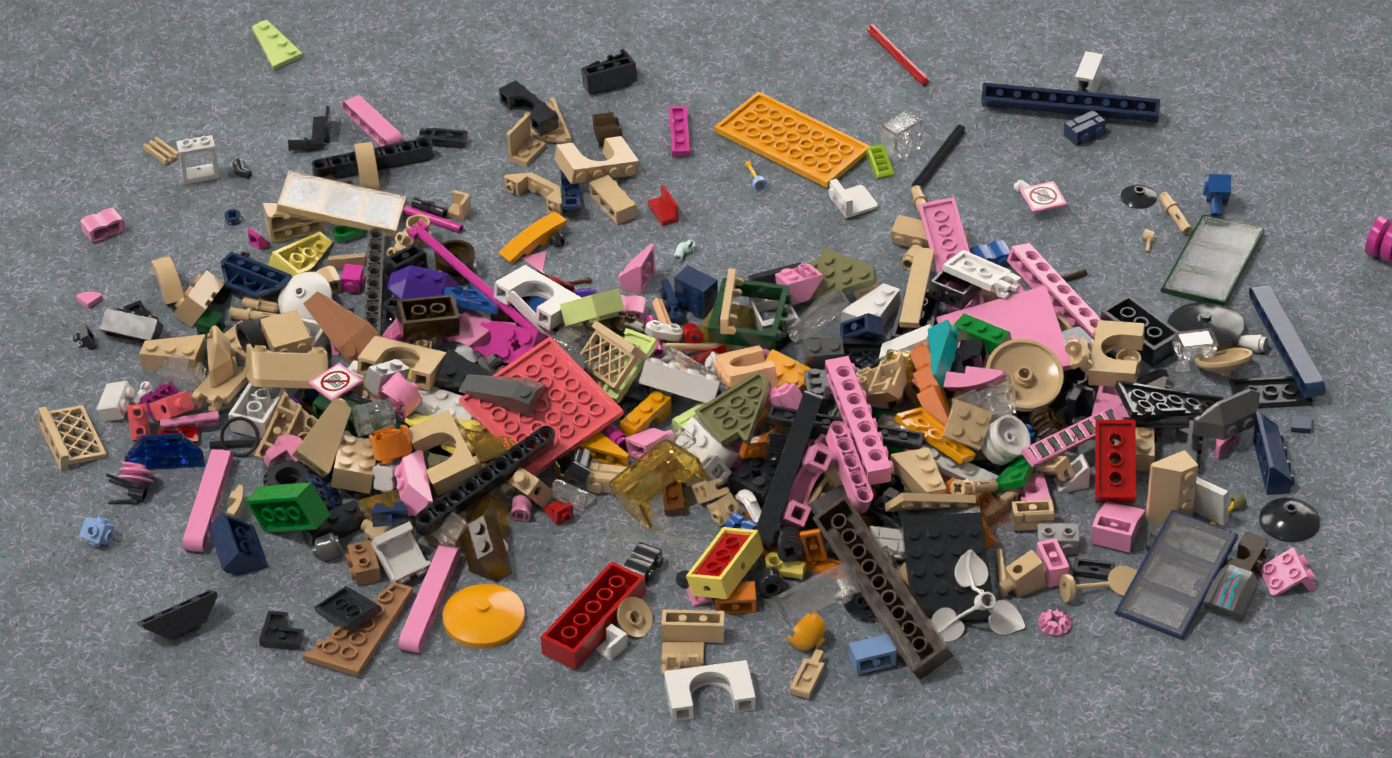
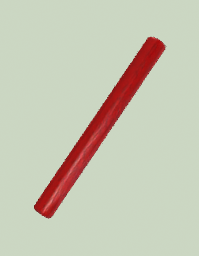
[867,25,930,86]

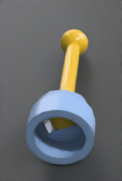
[745,161,768,191]

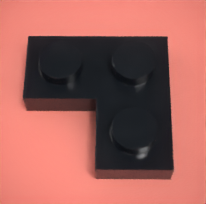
[259,611,304,650]

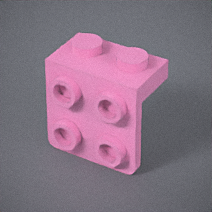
[1260,547,1317,597]

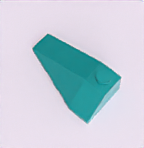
[927,319,959,388]

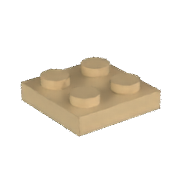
[942,399,993,451]

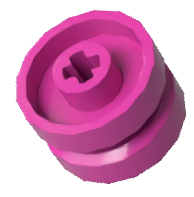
[1365,216,1392,263]

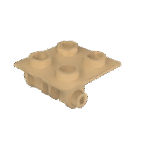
[661,642,704,674]

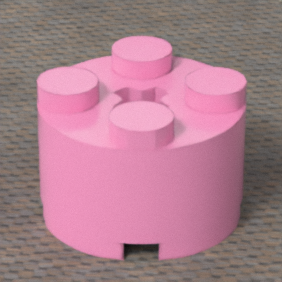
[377,372,423,418]

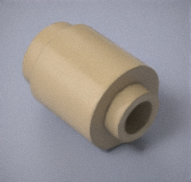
[902,245,923,271]

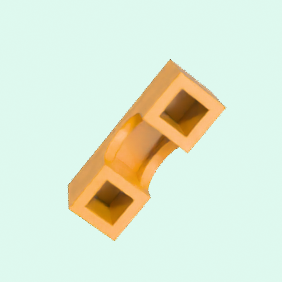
[620,390,672,437]

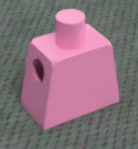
[625,428,676,463]

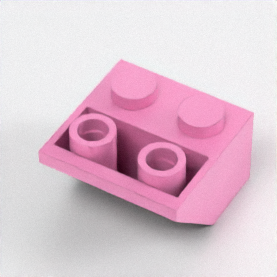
[775,264,823,305]

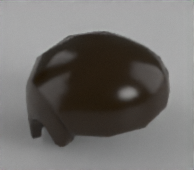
[553,456,577,484]

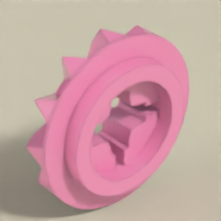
[1039,609,1072,636]

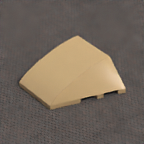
[856,352,907,403]
[254,391,318,461]

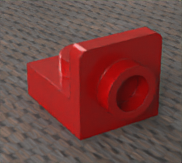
[544,499,574,526]

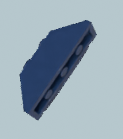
[220,251,292,299]

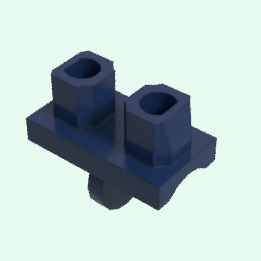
[371,501,409,531]

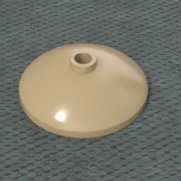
[1195,348,1253,376]

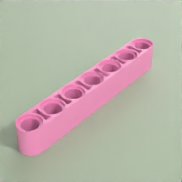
[183,449,233,552]
[399,545,460,653]

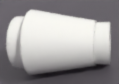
[1238,335,1268,353]

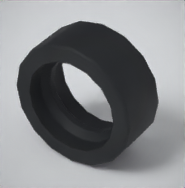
[235,318,266,353]

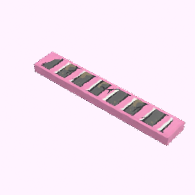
[1021,406,1124,468]

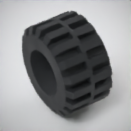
[263,460,313,486]

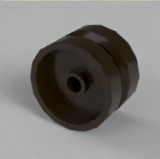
[434,239,477,285]

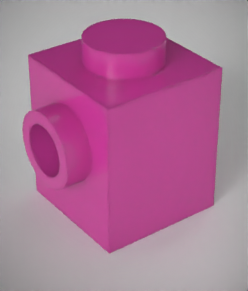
[341,264,366,293]

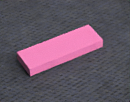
[160,411,220,432]

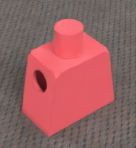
[149,391,195,422]

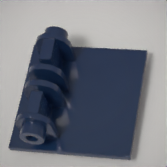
[305,473,342,511]

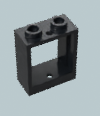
[928,269,982,310]

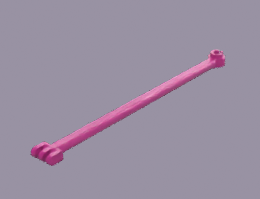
[406,220,554,339]

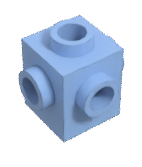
[79,516,115,547]

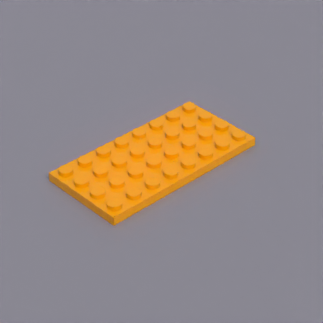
[714,91,871,188]

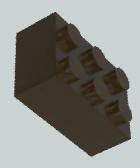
[397,294,460,341]

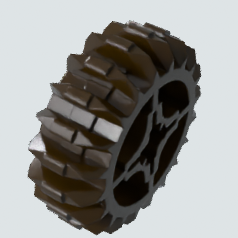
[1030,405,1069,451]

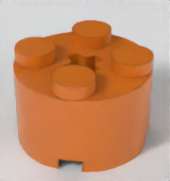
[369,425,413,464]

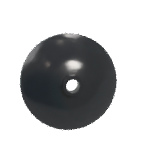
[1259,497,1320,542]

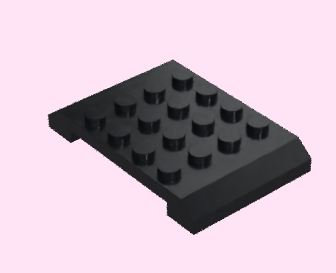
[898,506,993,623]

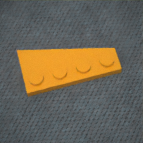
[894,407,976,464]

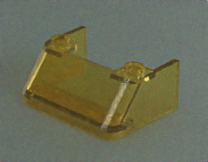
[609,439,710,528]

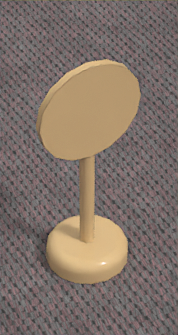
[1059,566,1143,602]

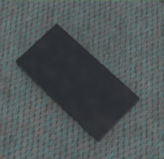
[1229,376,1313,409]

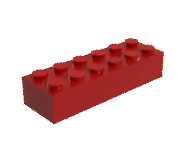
[541,561,646,670]

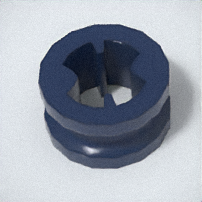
[224,209,241,226]

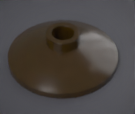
[610,313,647,334]

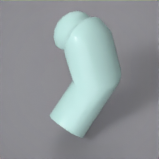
[673,240,696,262]

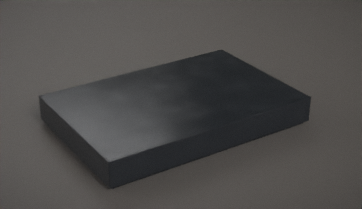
[314,586,382,632]

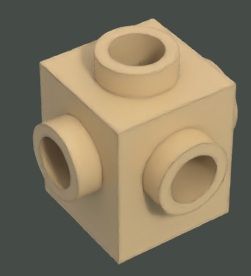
[707,493,743,526]

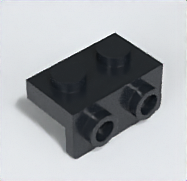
[1064,384,1095,426]

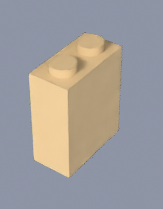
[260,309,312,353]

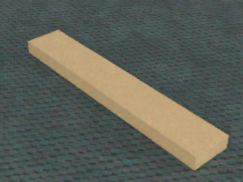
[899,248,934,328]

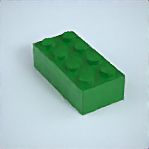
[245,482,331,532]

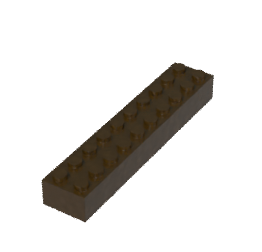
[813,494,954,679]

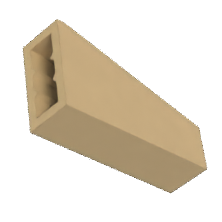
[292,397,352,479]

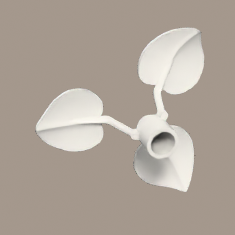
[931,550,1025,642]

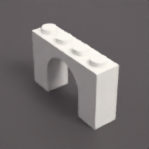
[493,265,581,331]
[664,660,756,722]

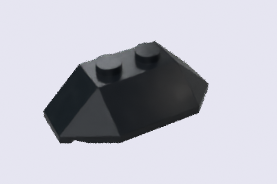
[136,589,218,640]

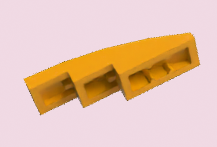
[498,212,568,264]

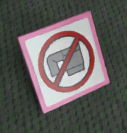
[1020,181,1067,213]
[309,363,363,402]

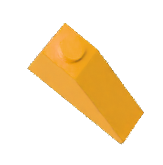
[574,432,630,467]

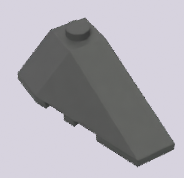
[459,374,546,417]

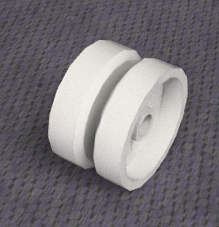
[981,415,1030,465]

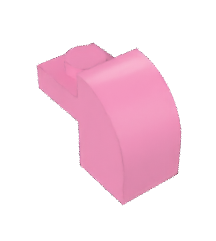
[264,434,303,467]

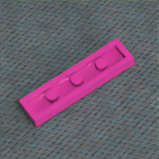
[669,106,690,157]

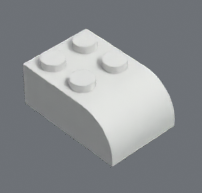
[671,416,739,482]

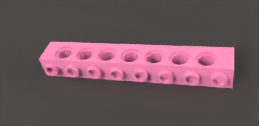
[1007,243,1101,340]
[825,356,894,485]

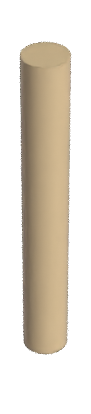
[662,343,718,351]
[995,548,1009,597]

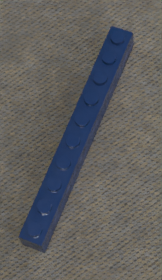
[981,82,1161,122]

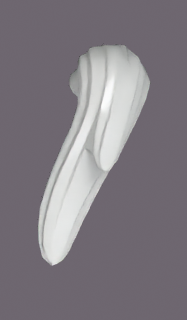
[735,489,761,523]

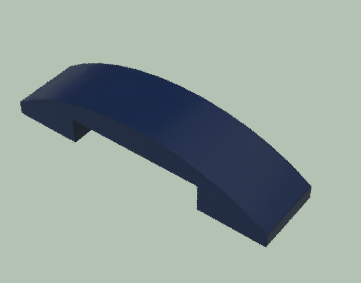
[561,170,581,210]

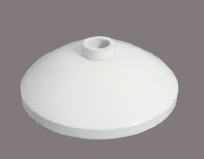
[278,272,332,321]

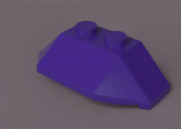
[387,265,460,299]

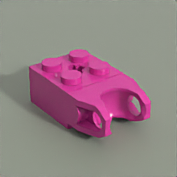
[474,321,547,364]

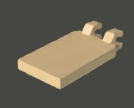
[191,366,249,412]

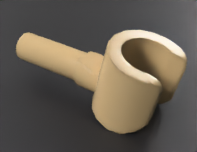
[1143,229,1154,253]

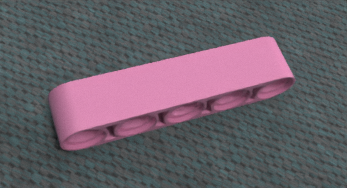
[342,95,404,146]
[826,421,873,513]

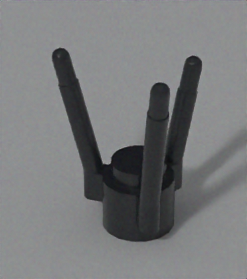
[106,473,147,505]

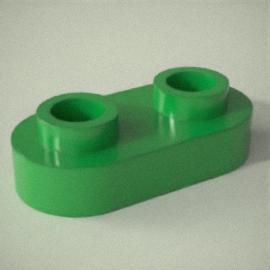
[333,219,368,242]

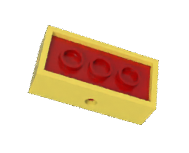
[686,527,764,599]

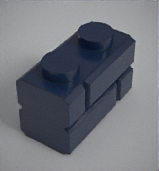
[1064,110,1106,146]
[840,313,884,338]

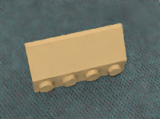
[1145,450,1198,528]

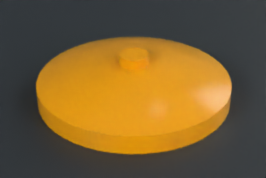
[443,584,525,648]

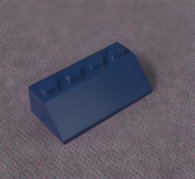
[1253,412,1294,495]

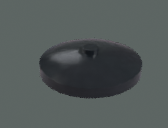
[1168,302,1244,352]

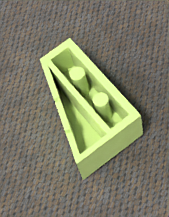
[560,288,625,326]

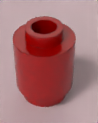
[682,323,703,343]

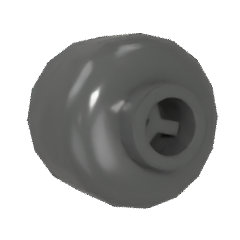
[312,533,344,562]

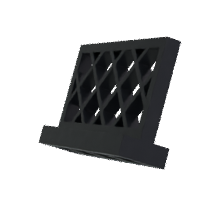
[809,337,886,370]

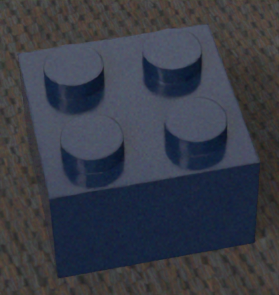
[674,265,718,319]

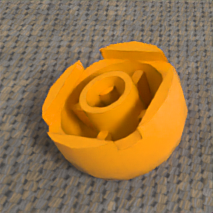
[786,610,826,651]

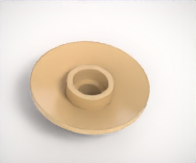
[617,597,653,638]

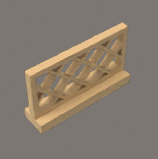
[580,320,647,391]
[38,405,106,471]

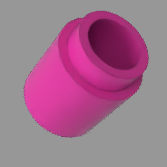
[602,425,628,451]

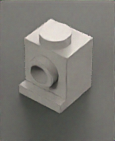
[696,455,732,486]

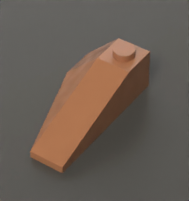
[303,291,381,364]

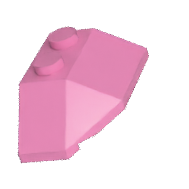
[394,450,433,516]

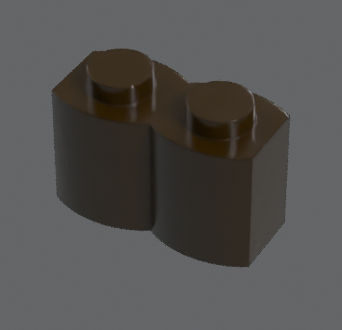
[592,112,623,147]

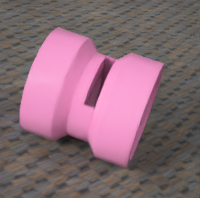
[510,495,532,523]

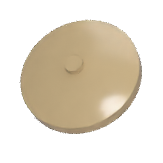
[986,338,1064,412]

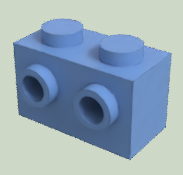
[849,634,896,675]

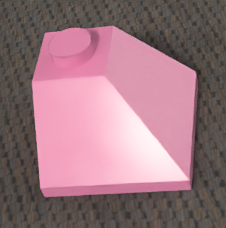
[618,243,655,294]

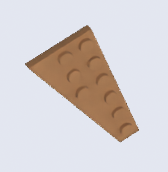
[302,582,413,677]

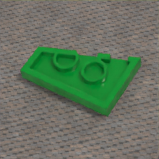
[990,455,1036,494]

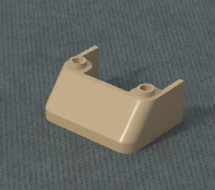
[245,344,328,389]

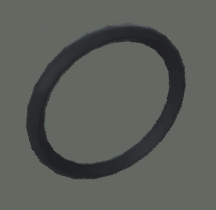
[220,416,260,457]

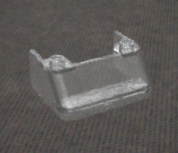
[765,562,861,631]

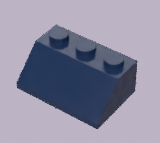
[209,513,268,575]

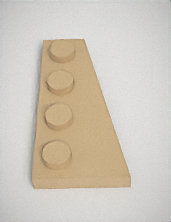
[885,493,976,511]

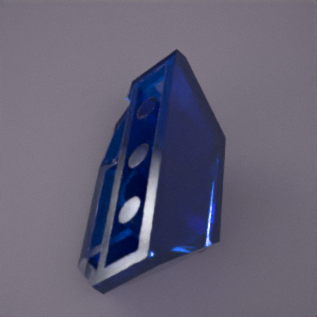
[124,433,205,470]

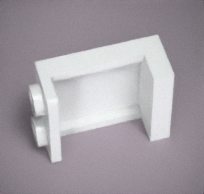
[371,521,431,584]

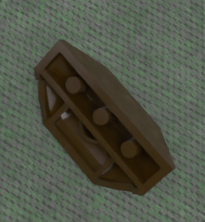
[460,503,512,582]

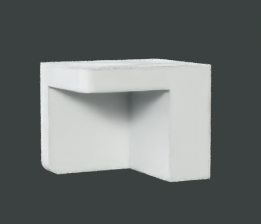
[596,624,628,661]

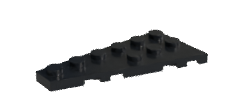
[1114,380,1224,419]

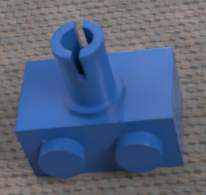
[1203,174,1231,216]

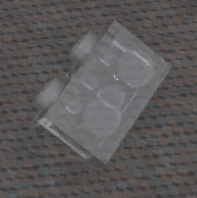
[551,479,598,512]

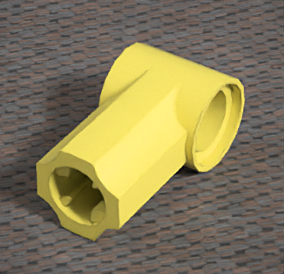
[766,553,806,579]

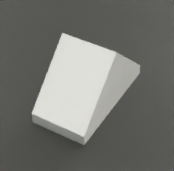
[1053,454,1090,493]

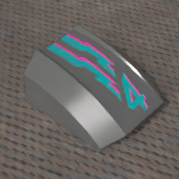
[1203,564,1259,621]

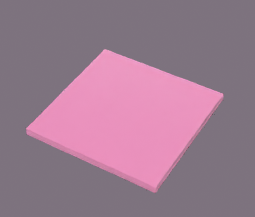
[936,285,1073,395]

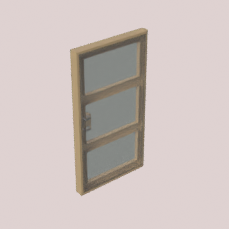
[276,171,406,236]

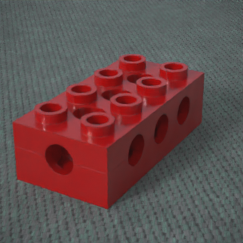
[1095,420,1136,503]

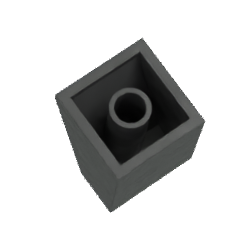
[802,337,844,370]

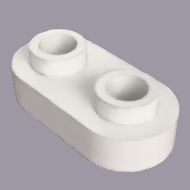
[645,320,683,341]

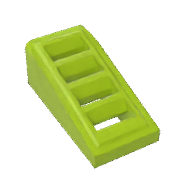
[866,144,894,180]

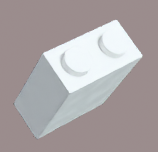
[1074,51,1103,93]

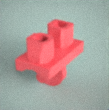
[127,403,151,440]

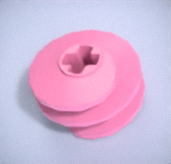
[118,462,155,485]

